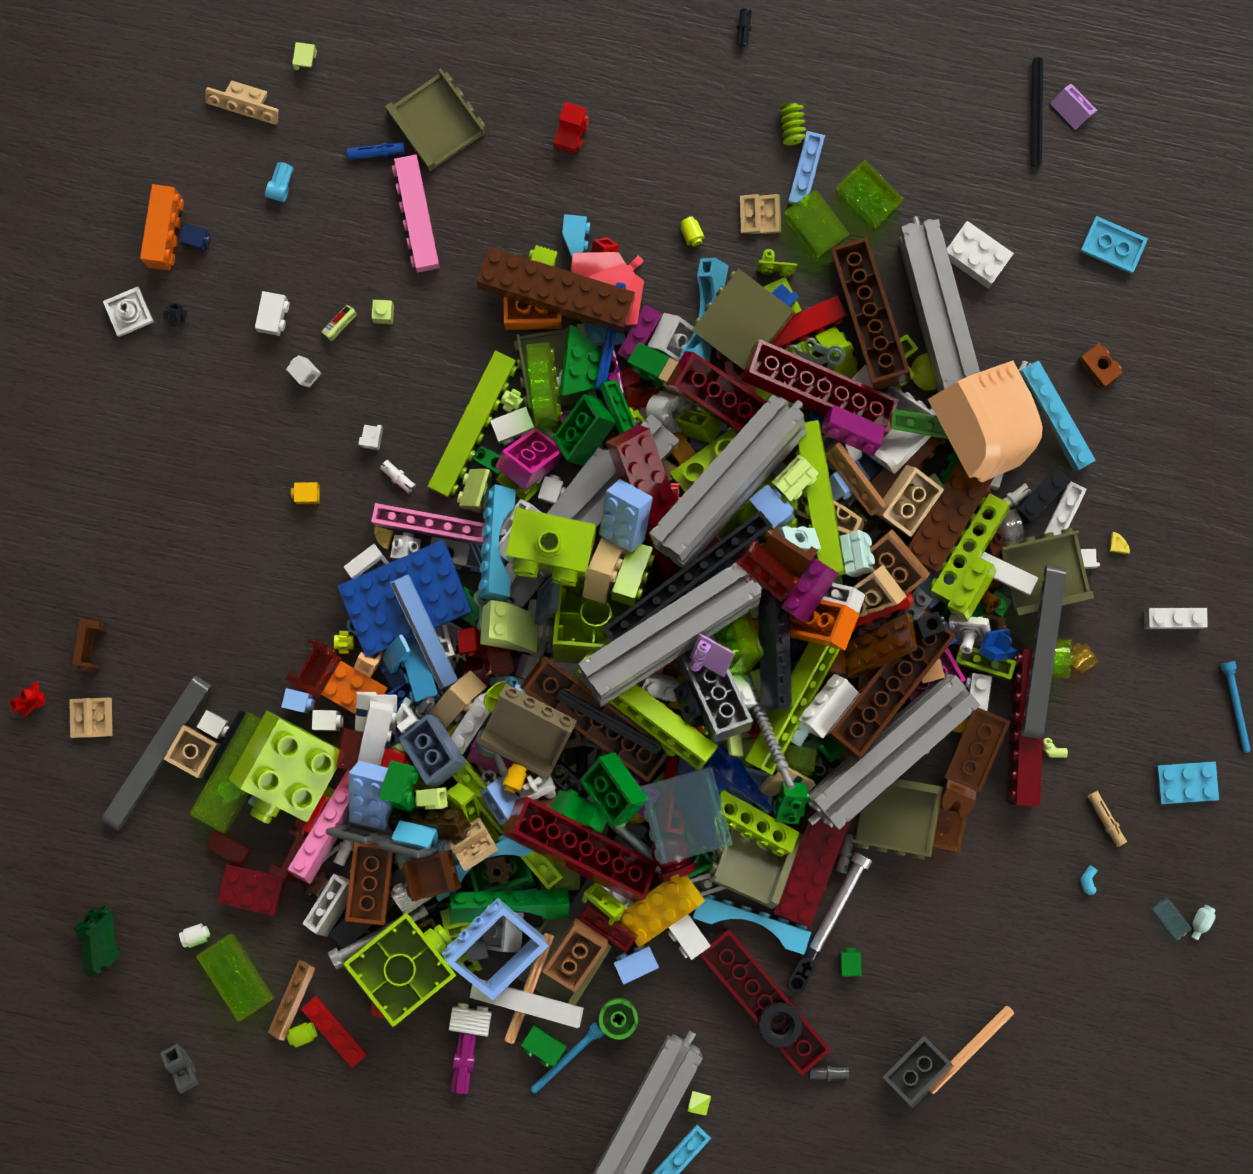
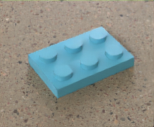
[1080,216,1148,274]
[1156,762,1219,804]

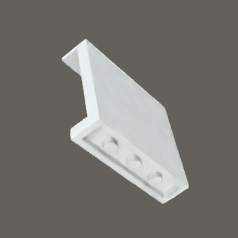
[862,385,936,474]

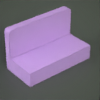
[1050,84,1097,130]

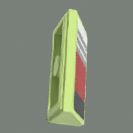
[322,305,357,341]

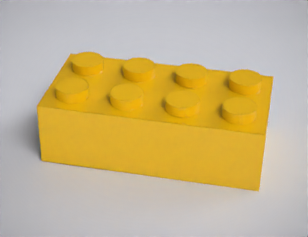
[620,874,705,947]

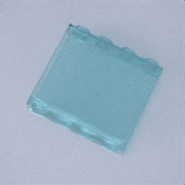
[640,767,733,865]

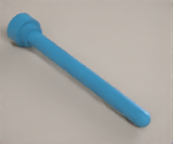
[1220,661,1250,753]
[531,1022,605,1093]

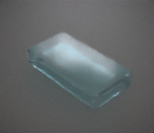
[1151,897,1192,941]

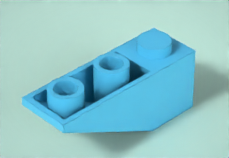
[562,214,590,259]

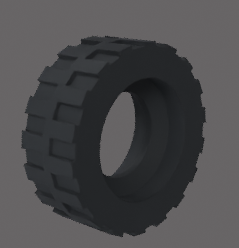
[758,1002,803,1048]

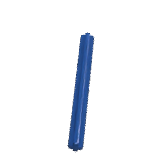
[595,282,626,391]

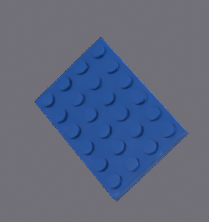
[338,540,473,657]

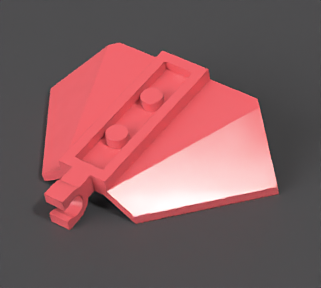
[570,252,644,326]

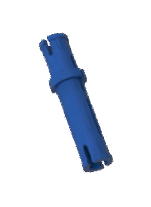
[347,142,405,160]

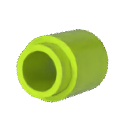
[287,1022,317,1048]

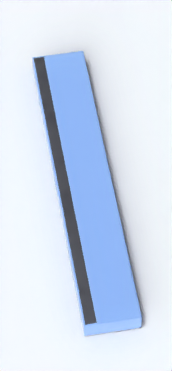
[390,574,458,689]

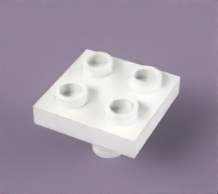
[103,287,154,337]
[949,615,991,654]

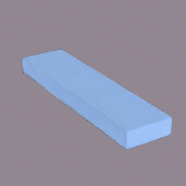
[788,131,825,208]

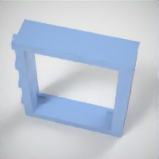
[442,898,549,1000]

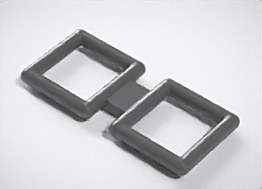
[326,824,439,859]

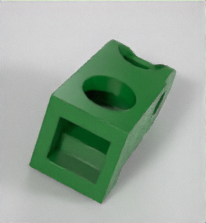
[473,446,502,476]

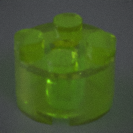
[1052,639,1074,678]

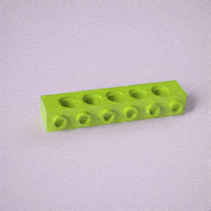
[929,493,1010,604]
[688,779,799,856]

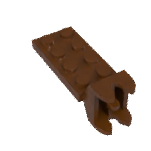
[826,613,917,686]
[940,708,1011,818]

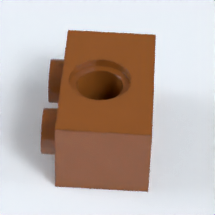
[1078,343,1123,390]

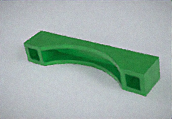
[449,889,569,923]

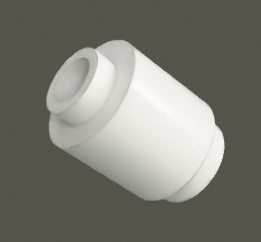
[179,923,210,948]

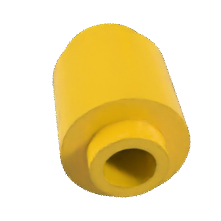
[502,763,527,795]

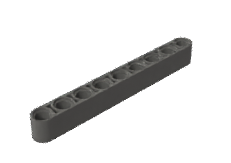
[1021,565,1066,739]
[101,676,213,831]

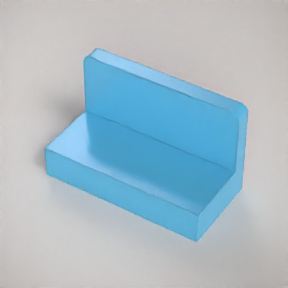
[392,820,438,849]

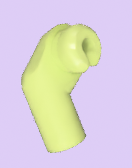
[1042,738,1068,758]

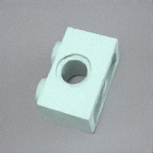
[778,526,821,552]

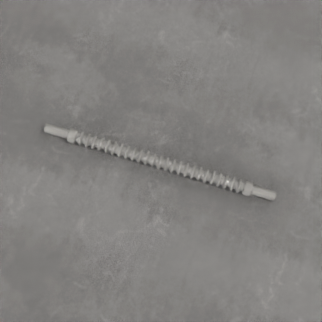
[720,626,795,789]

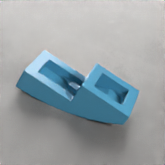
[382,635,411,674]

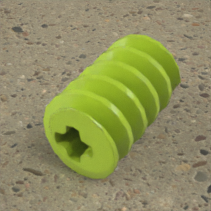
[780,103,807,145]

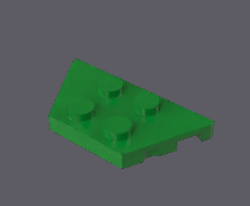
[559,325,602,397]

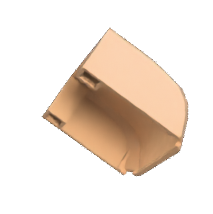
[928,361,1043,482]

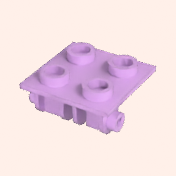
[689,634,735,677]

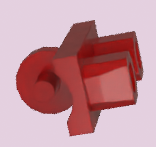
[9,683,45,717]

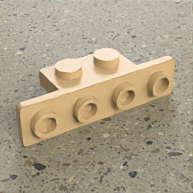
[205,80,278,125]

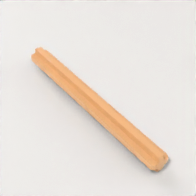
[505,933,554,1044]
[929,1006,1014,1094]

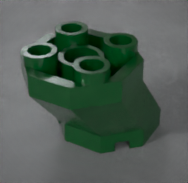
[74,905,121,977]

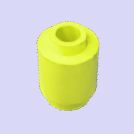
[680,217,705,247]

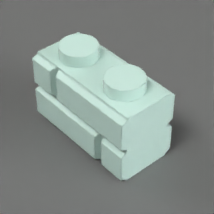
[839,530,875,577]

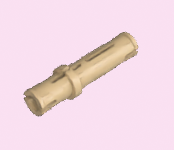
[1087,790,1127,847]

